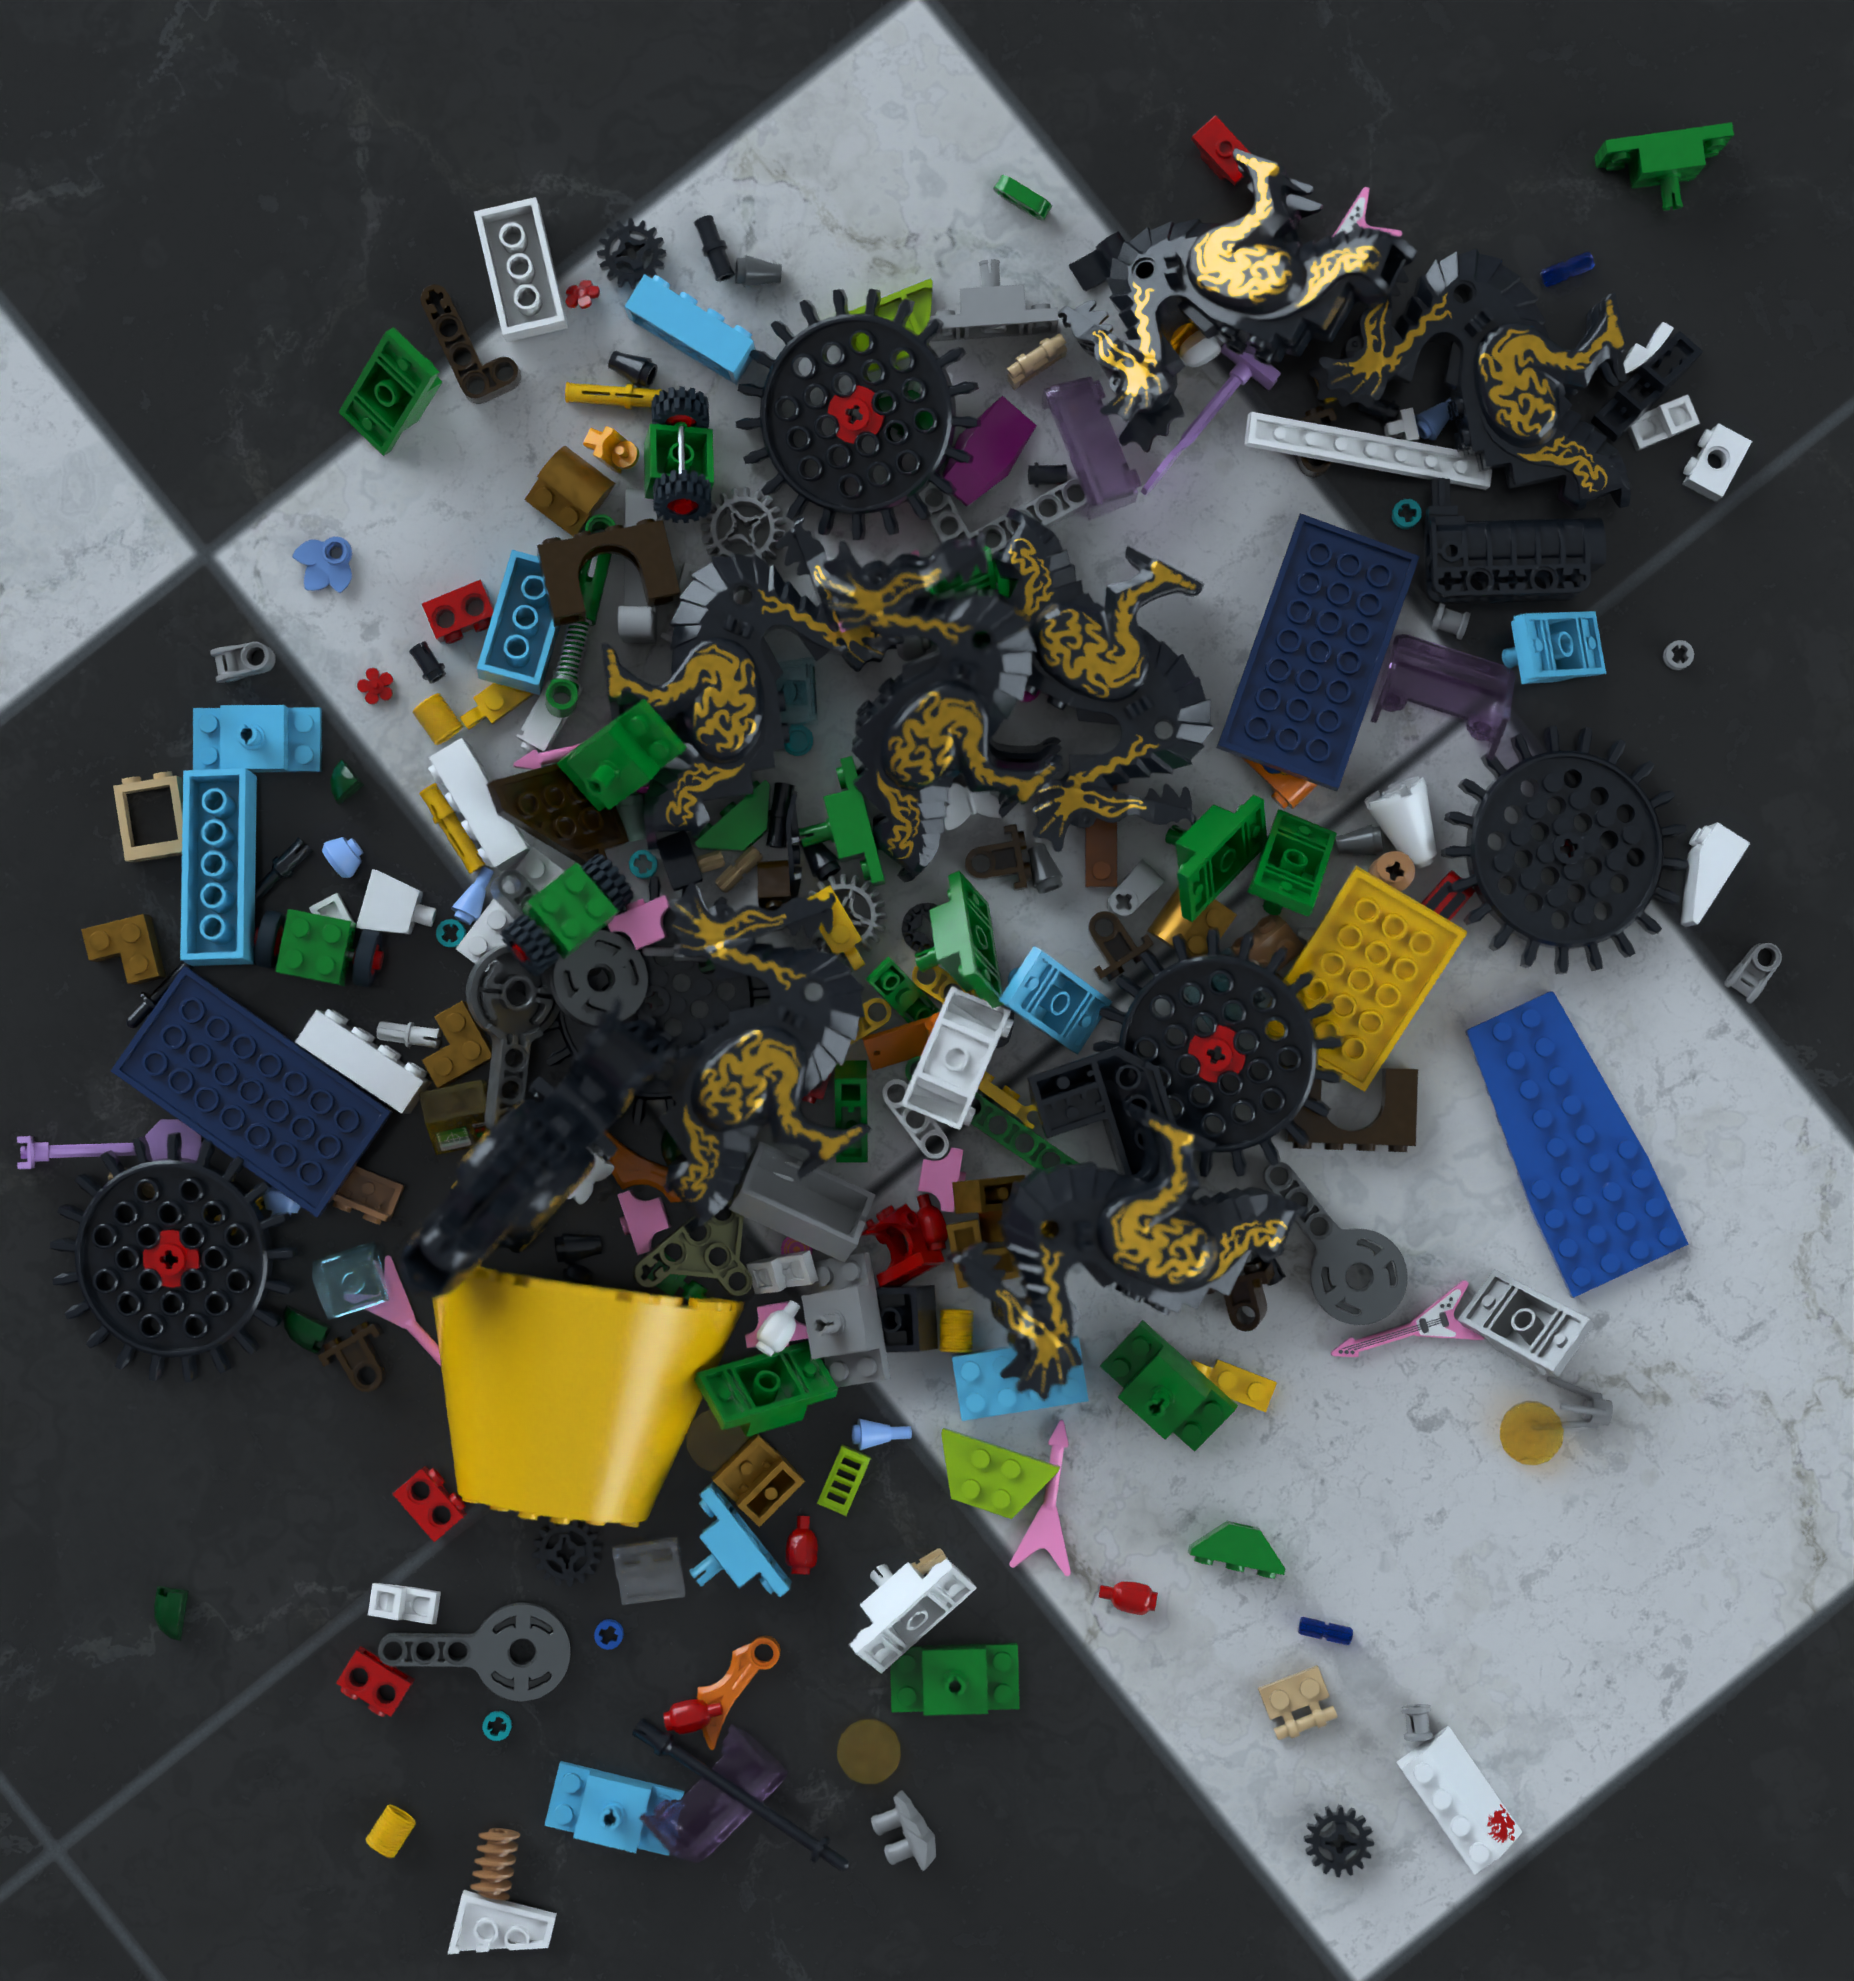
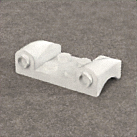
[901,986,1014,1130]

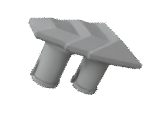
[871,1790,936,1871]

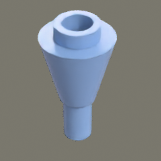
[1415,397,1451,440]
[451,866,494,925]
[852,1419,912,1450]

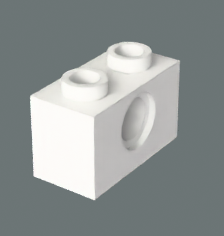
[1683,423,1752,502]

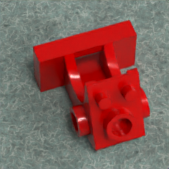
[861,1203,945,1287]

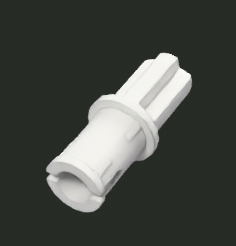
[376,1021,442,1049]

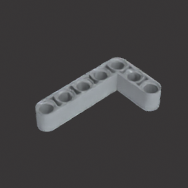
[920,478,1091,556]
[618,488,659,644]

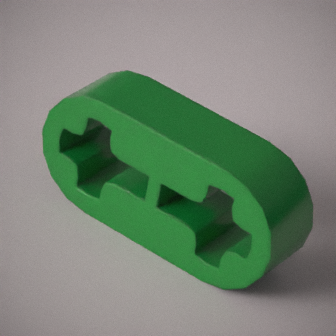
[993,175,1053,221]

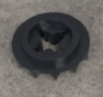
[902,903,938,952]

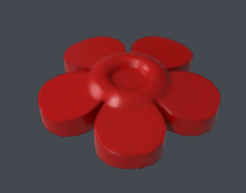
[565,280,600,309]
[357,668,393,705]

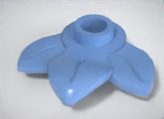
[292,537,352,593]

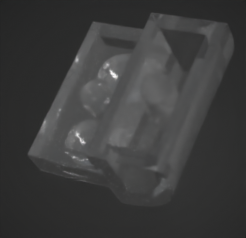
[612,1537,686,1605]

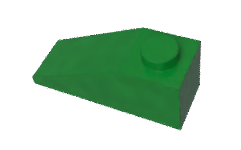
[834,1060,868,1163]

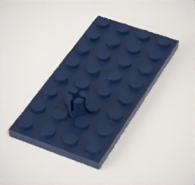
[1216,513,1420,792]
[111,966,393,1218]

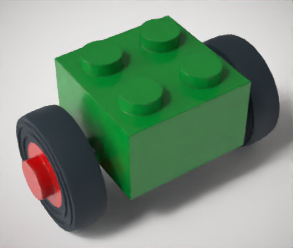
[254,909,384,987]

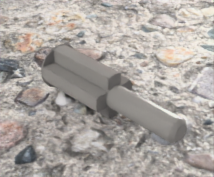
[642,943,708,962]

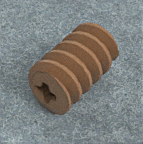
[1368,851,1415,891]
[470,1828,520,1900]

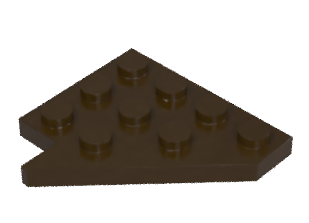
[486,763,629,866]

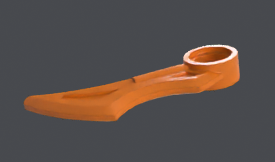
[605,1132,682,1203]
[697,1636,781,1750]

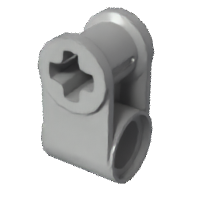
[210,642,276,683]
[1107,859,1165,919]
[1724,943,1782,1004]

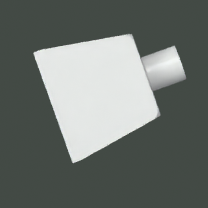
[356,869,437,935]

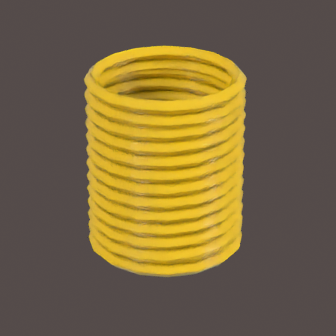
[412,693,463,745]
[939,1309,974,1353]
[365,1805,416,1858]

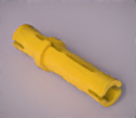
[565,382,662,410]
[419,783,486,874]

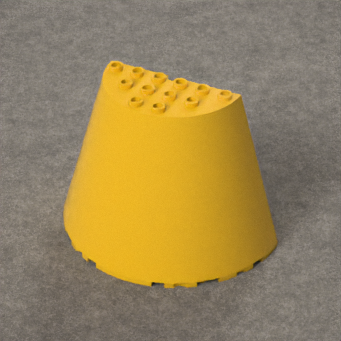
[432,1267,744,1527]

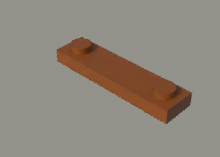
[1085,785,1117,887]

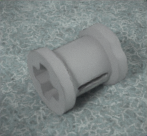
[1431,603,1471,640]
[1402,1704,1433,1741]

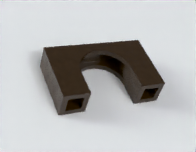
[537,518,680,627]
[1285,1065,1418,1152]

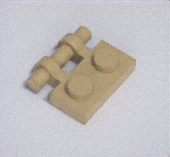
[1006,333,1068,390]
[1258,1665,1338,1740]

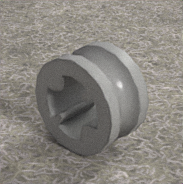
[1663,640,1694,670]

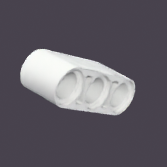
[882,1079,949,1159]

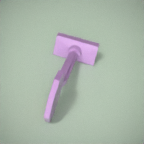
[1141,343,1281,496]
[17,1119,202,1169]

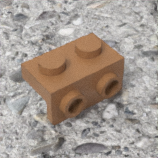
[1226,914,1305,972]
[332,1165,405,1225]

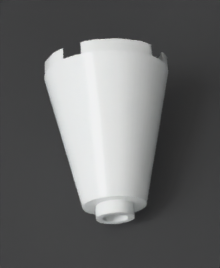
[1364,776,1437,869]

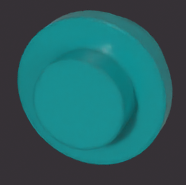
[784,724,814,756]

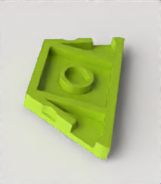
[849,278,933,374]
[941,1428,1060,1519]

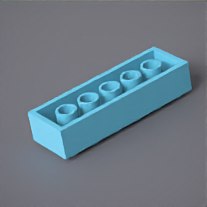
[180,768,257,966]

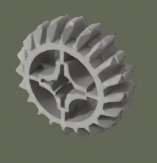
[701,487,786,564]
[803,873,887,960]

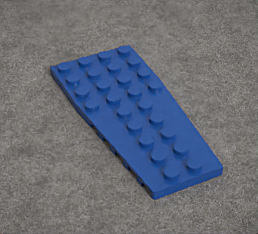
[1465,991,1689,1298]

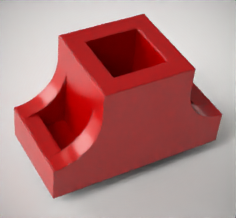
[1191,115,1251,186]

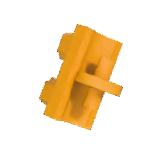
[583,426,640,474]

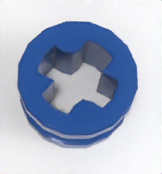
[594,1619,624,1650]

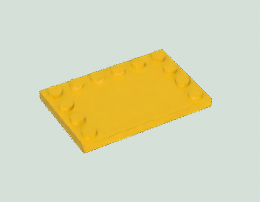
[1266,866,1467,1092]

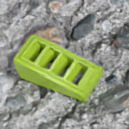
[817,1444,871,1516]

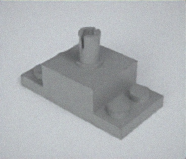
[930,259,1059,342]
[801,1252,891,1387]
[1458,1269,1595,1377]

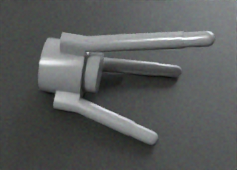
[1532,1376,1613,1430]

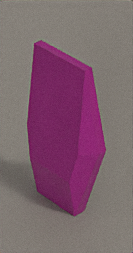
[942,396,1037,507]

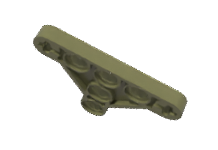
[633,1184,752,1296]

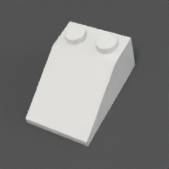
[1680,822,1750,927]

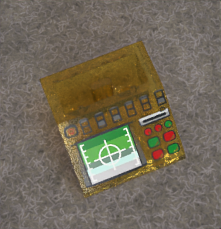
[419,1079,489,1155]

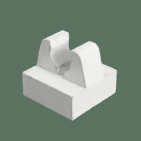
[1384,407,1419,442]

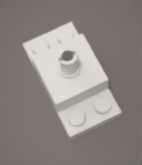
[849,1558,977,1673]

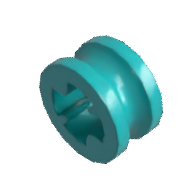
[1391,499,1422,529]
[629,850,658,879]
[436,919,466,948]
[482,1711,512,1741]

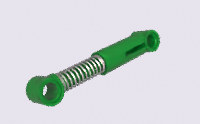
[545,514,616,718]

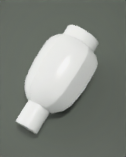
[1179,330,1224,368]
[755,1300,800,1357]

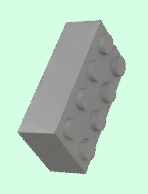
[729,1141,875,1263]

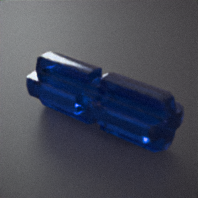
[1540,252,1595,287]
[1298,1617,1353,1645]

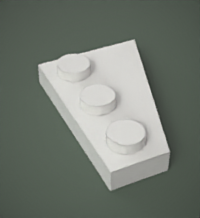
[448,1890,557,1954]

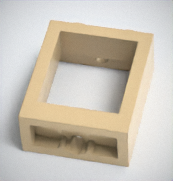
[113,771,183,863]

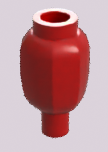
[916,1194,948,1251]
[785,1516,818,1575]
[1098,1582,1158,1615]
[663,1699,723,1734]

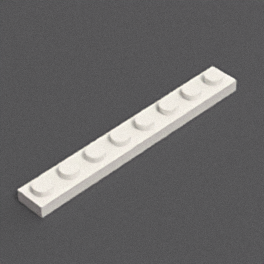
[1244,412,1492,490]

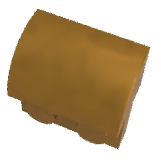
[524,446,616,537]
[1147,886,1237,957]
[711,1434,805,1527]

